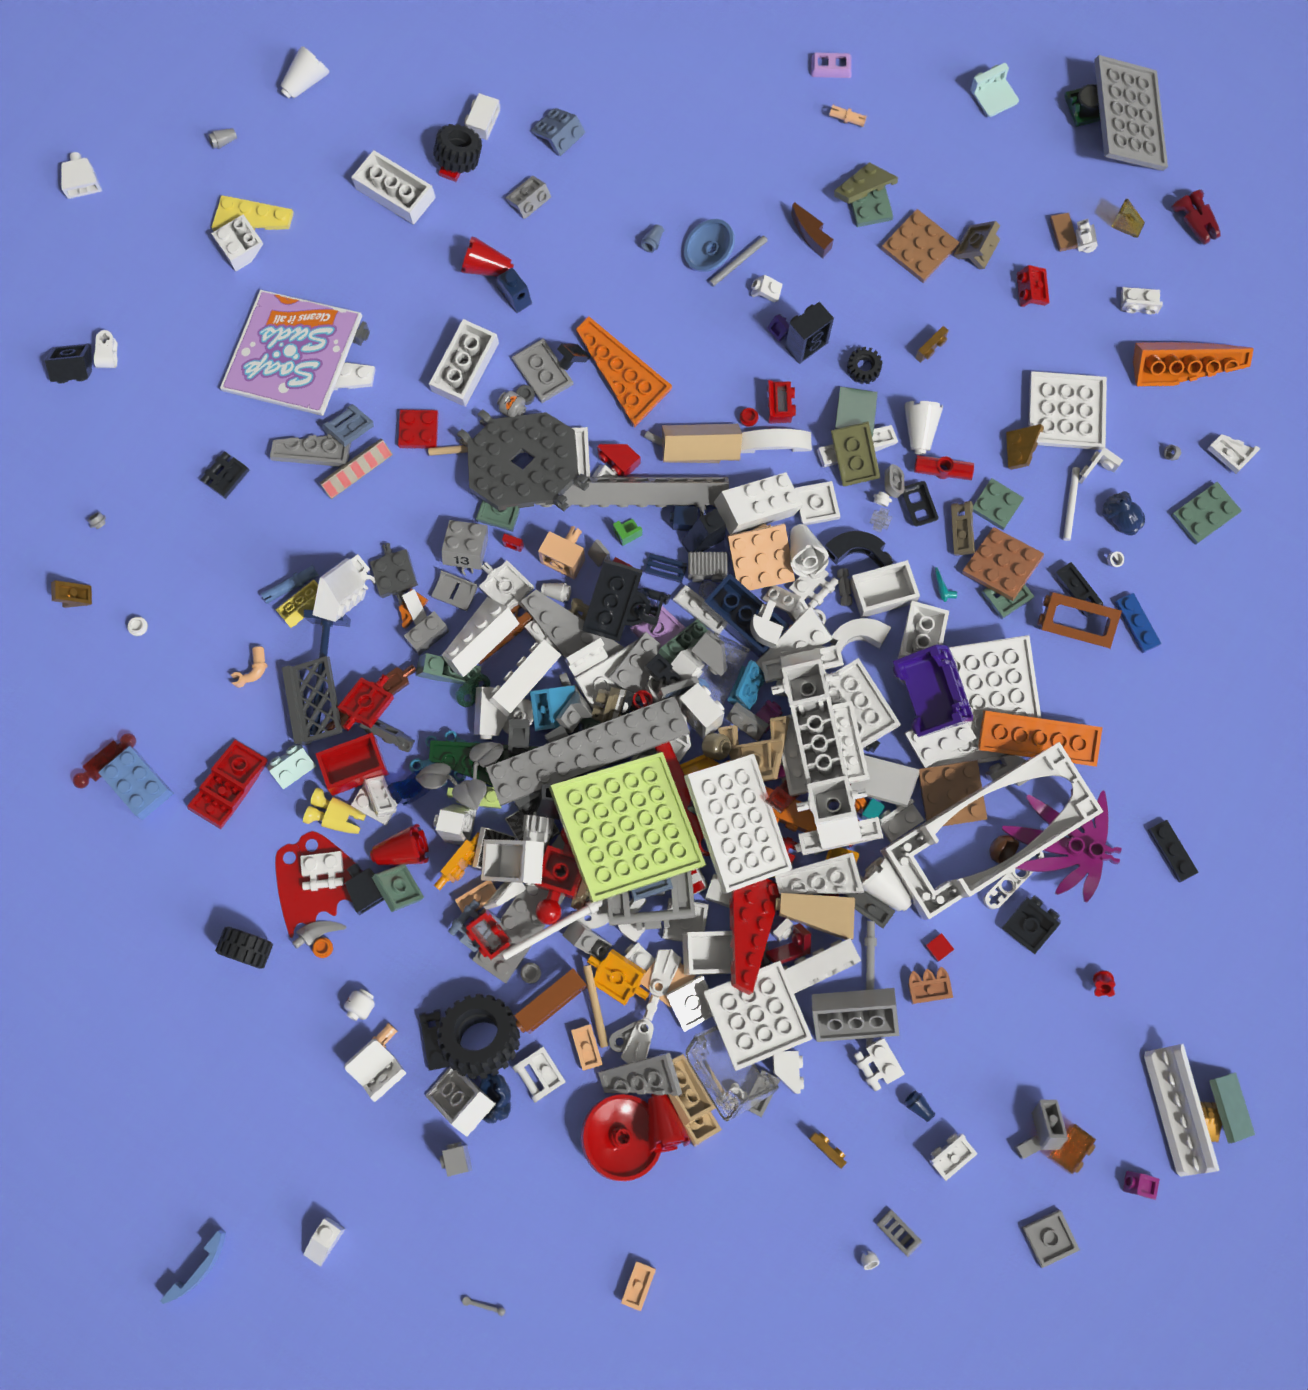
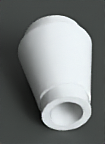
[541,583,571,602]

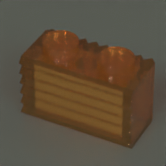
[1048,1124,1096,1174]

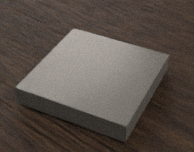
[1022,1210,1080,1268]

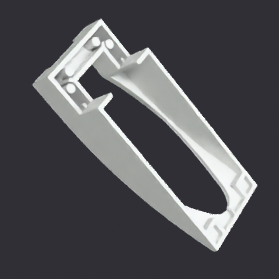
[880,742,1103,920]

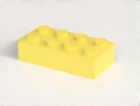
[275,579,318,628]

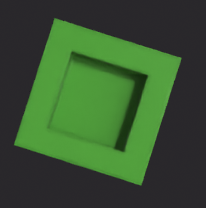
[613,519,642,546]

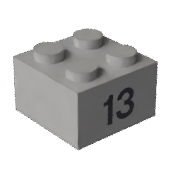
[442,520,488,570]

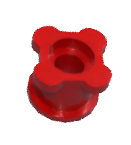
[1093,970,1116,997]

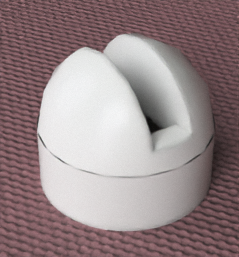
[1107,552,1124,567]
[861,1251,880,1270]

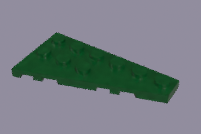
[429,740,538,804]

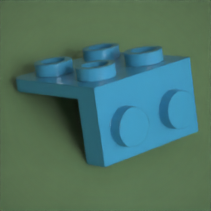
[727,660,765,710]

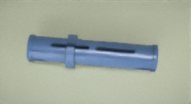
[261,565,319,604]

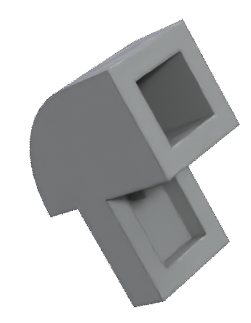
[985,754,1031,786]

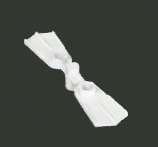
[621,949,682,1064]

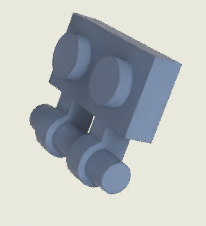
[448,899,501,952]

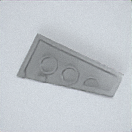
[270,434,351,467]

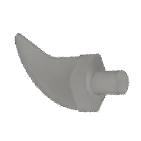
[292,921,346,949]

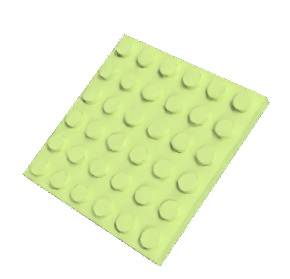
[549,752,706,903]

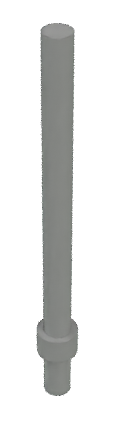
[864,921,877,1046]

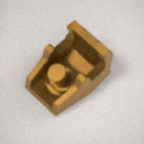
[1200,1101,1222,1142]

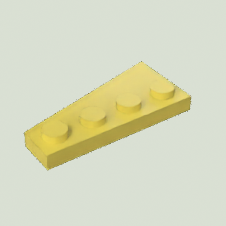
[212,195,294,231]

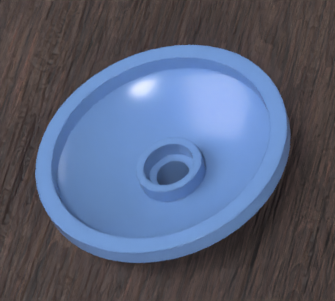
[684,219,735,272]

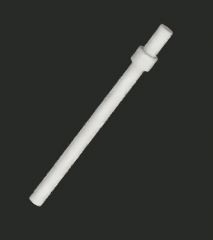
[501,898,608,960]

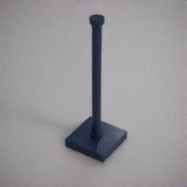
[303,610,351,736]

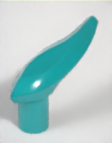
[935,567,957,602]

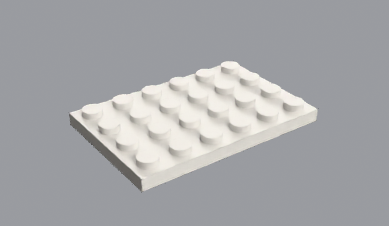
[684,754,793,894]

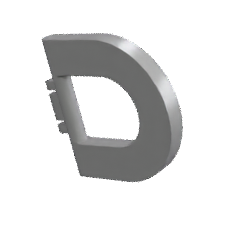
[607,871,696,931]

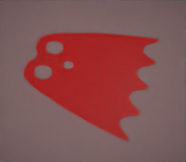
[275,831,363,938]

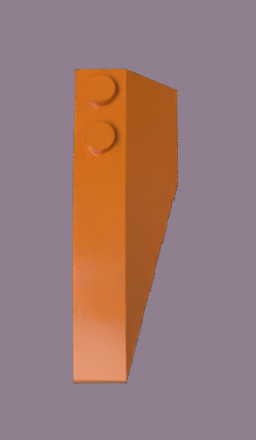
[1133,342,1254,386]

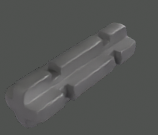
[837,568,852,606]

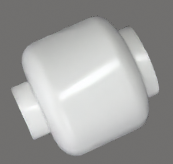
[344,989,375,1021]

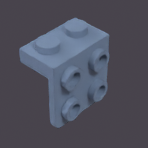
[531,108,585,156]

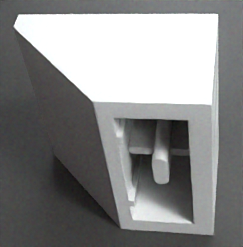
[212,214,263,271]

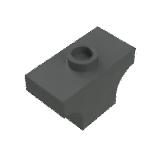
[508,719,530,755]

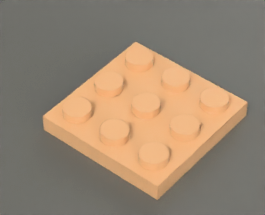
[727,524,795,591]

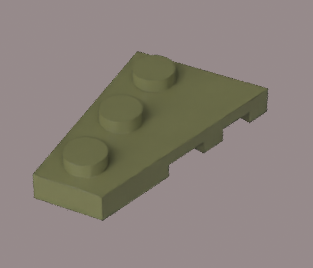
[834,162,898,204]

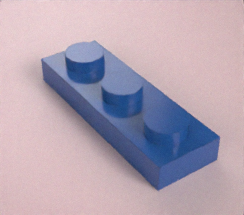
[1115,593,1162,653]

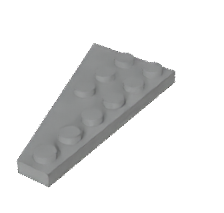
[520,590,624,674]

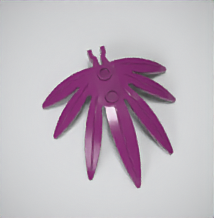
[1002,788,1122,903]

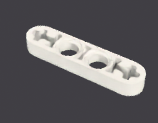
[983,851,1044,910]

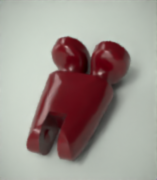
[1171,189,1221,245]

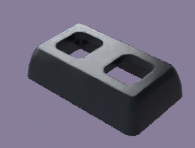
[903,481,939,527]

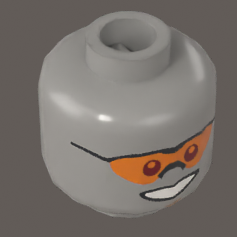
[497,391,527,417]

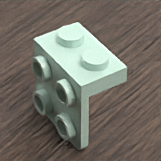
[970,62,1019,117]

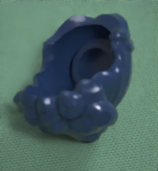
[1102,491,1145,536]
[479,1073,511,1124]

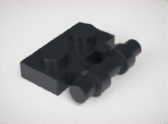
[200,451,250,499]

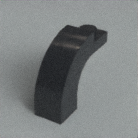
[824,531,893,568]

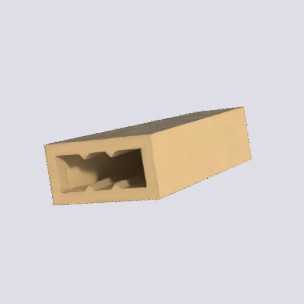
[775,893,855,941]

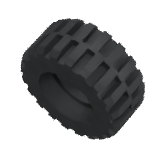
[437,994,520,1079]

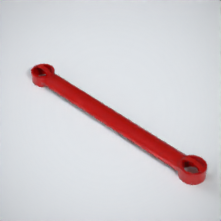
[632,690,710,856]

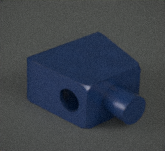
[497,268,532,313]

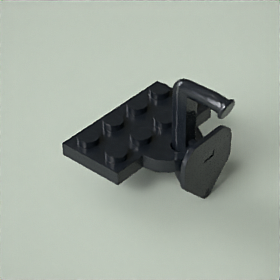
[582,559,671,642]

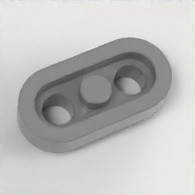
[885,464,904,498]
[609,1021,648,1052]

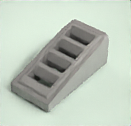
[877,1209,922,1257]

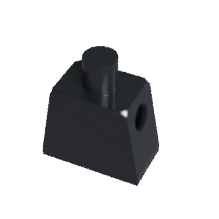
[345,863,384,916]

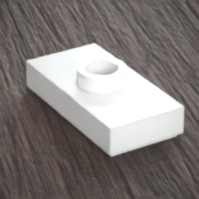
[363,775,397,817]

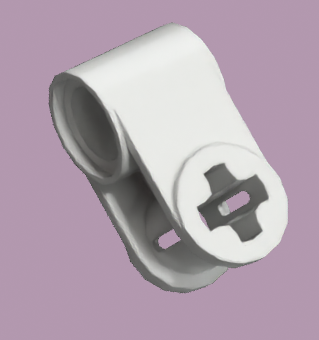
[94,330,118,368]

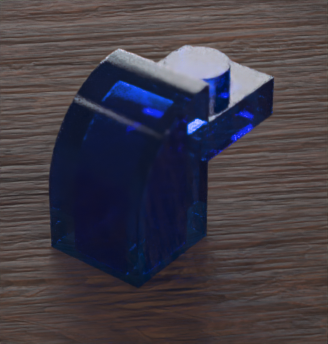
[387,770,431,805]

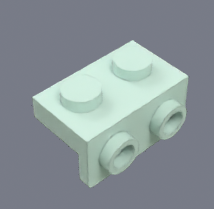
[267,744,316,789]

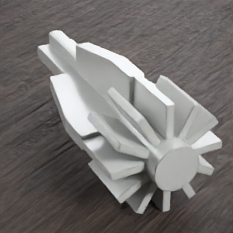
[522,812,554,886]

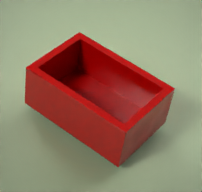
[315,732,389,796]

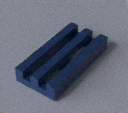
[645,553,687,583]

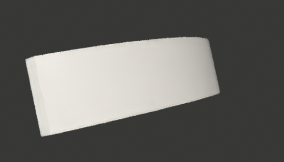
[741,429,812,453]

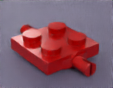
[337,674,394,731]

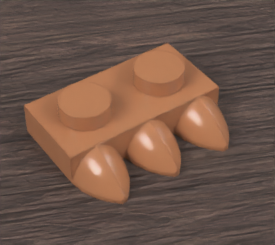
[908,967,953,1004]

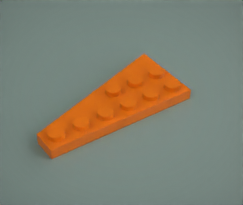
[576,316,672,428]

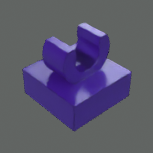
[767,314,789,342]

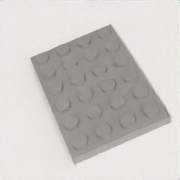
[1094,55,1168,171]

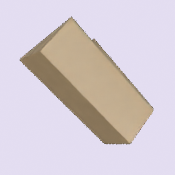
[662,424,742,463]
[668,1054,722,1147]

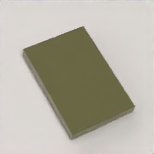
[831,421,881,487]

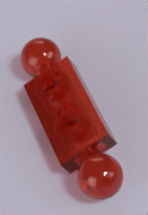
[73,733,136,789]

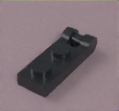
[1054,562,1103,617]
[419,1009,450,1071]

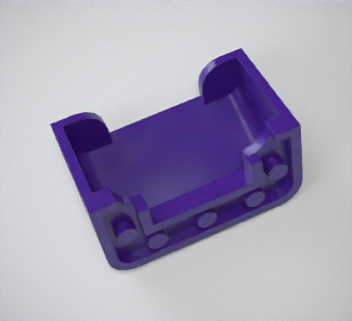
[893,645,973,737]

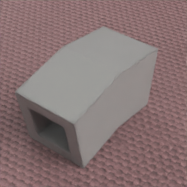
[1014,1135,1042,1159]

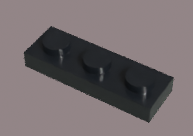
[1148,820,1199,883]

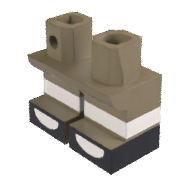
[591,687,634,724]

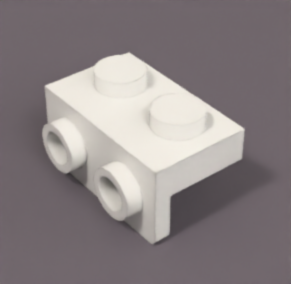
[928,1133,978,1181]

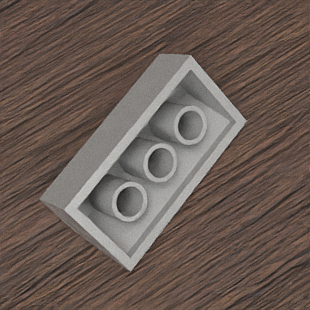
[812,988,899,1042]

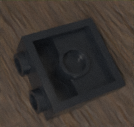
[1002,895,1061,954]

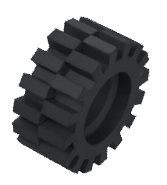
[847,347,883,384]

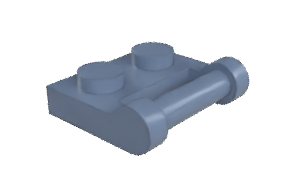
[322,404,374,447]

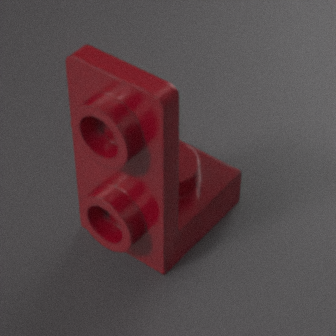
[766,923,811,964]

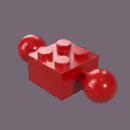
[535,827,582,925]

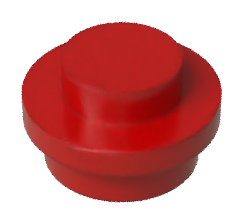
[740,408,759,427]

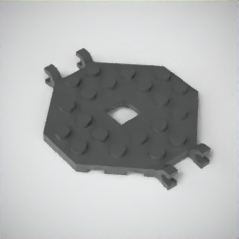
[457,409,589,511]

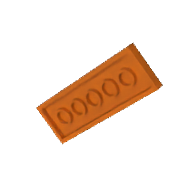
[978,710,1103,767]

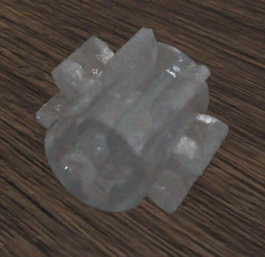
[869,507,892,533]

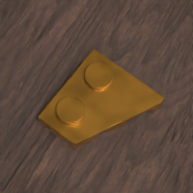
[1006,424,1044,470]

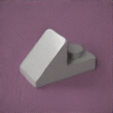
[556,691,593,733]

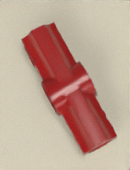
[914,455,974,480]

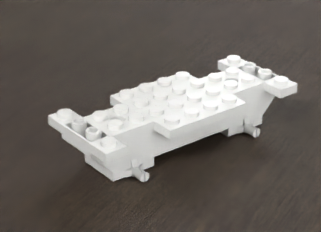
[761,645,883,855]

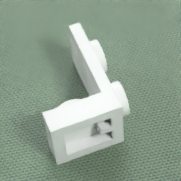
[1079,447,1123,484]
[763,585,809,622]

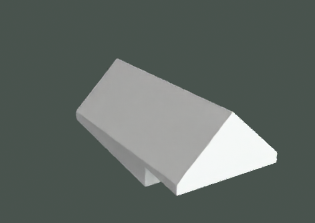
[894,601,949,685]

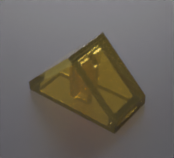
[1111,199,1145,238]

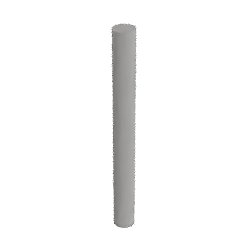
[709,236,768,287]

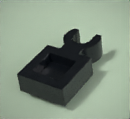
[644,653,681,686]

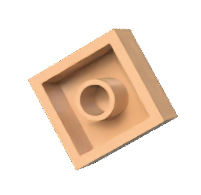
[538,526,585,580]

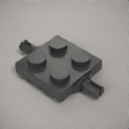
[370,543,418,605]

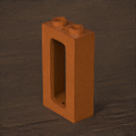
[1037,592,1122,649]
[514,968,587,1034]

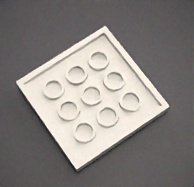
[1028,371,1107,450]
[803,658,901,748]
[703,961,812,1071]

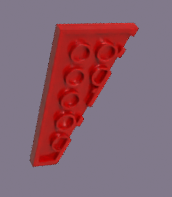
[729,878,780,995]

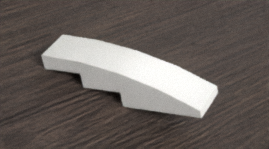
[817,425,898,468]

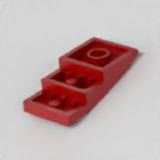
[187,740,268,829]

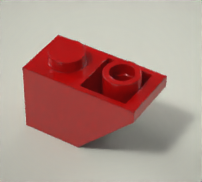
[597,444,641,477]

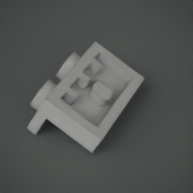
[506,175,551,219]

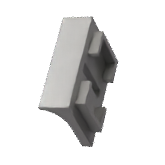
[431,570,478,611]

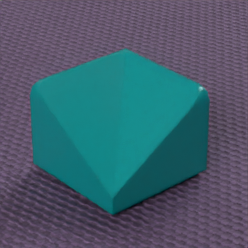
[861,798,885,820]

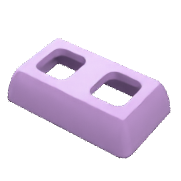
[811,53,851,78]

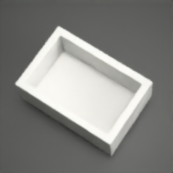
[850,560,920,618]
[481,839,544,884]
[682,931,733,975]

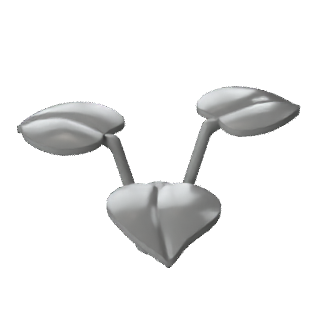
[416,742,503,810]

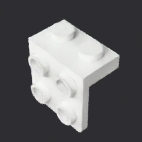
[344,1039,407,1102]

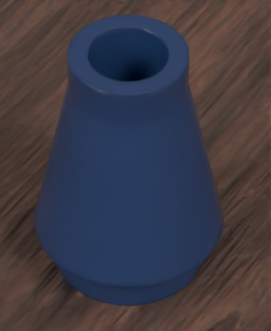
[904,1091,935,1122]

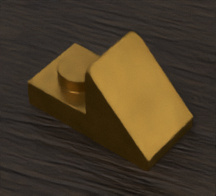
[51,580,92,608]

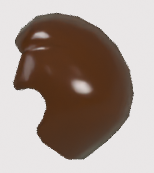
[989,835,1019,864]

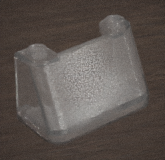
[685,1026,779,1121]

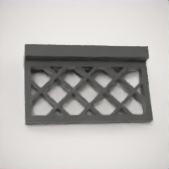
[282,656,343,746]

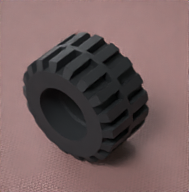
[433,124,482,173]
[215,927,273,969]

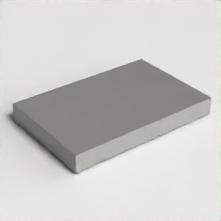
[512,339,574,403]

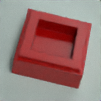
[502,533,524,552]
[925,933,955,962]

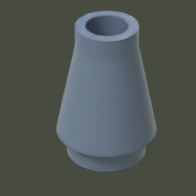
[641,224,664,253]

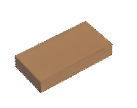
[1050,212,1078,252]

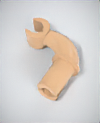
[231,647,268,688]

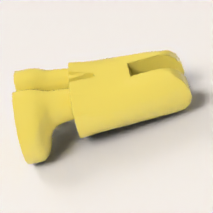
[303,787,366,834]

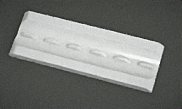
[1144,1044,1220,1177]

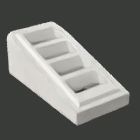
[484,882,526,910]

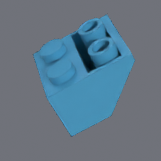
[530,685,580,731]

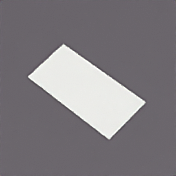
[402,589,427,625]

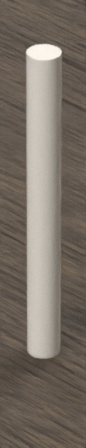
[1063,467,1080,541]

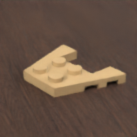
[718,716,790,781]

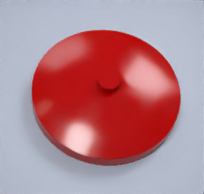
[581,1094,661,1181]

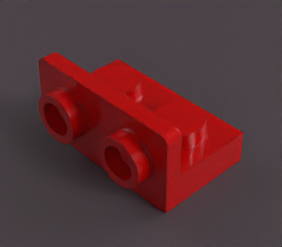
[1017,265,1050,307]

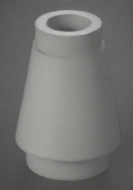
[208,128,237,149]

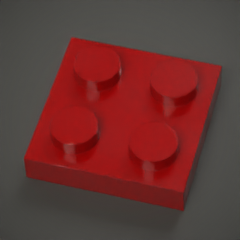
[398,410,439,448]

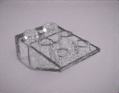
[699,633,751,705]

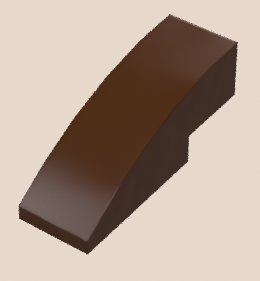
[791,202,834,259]

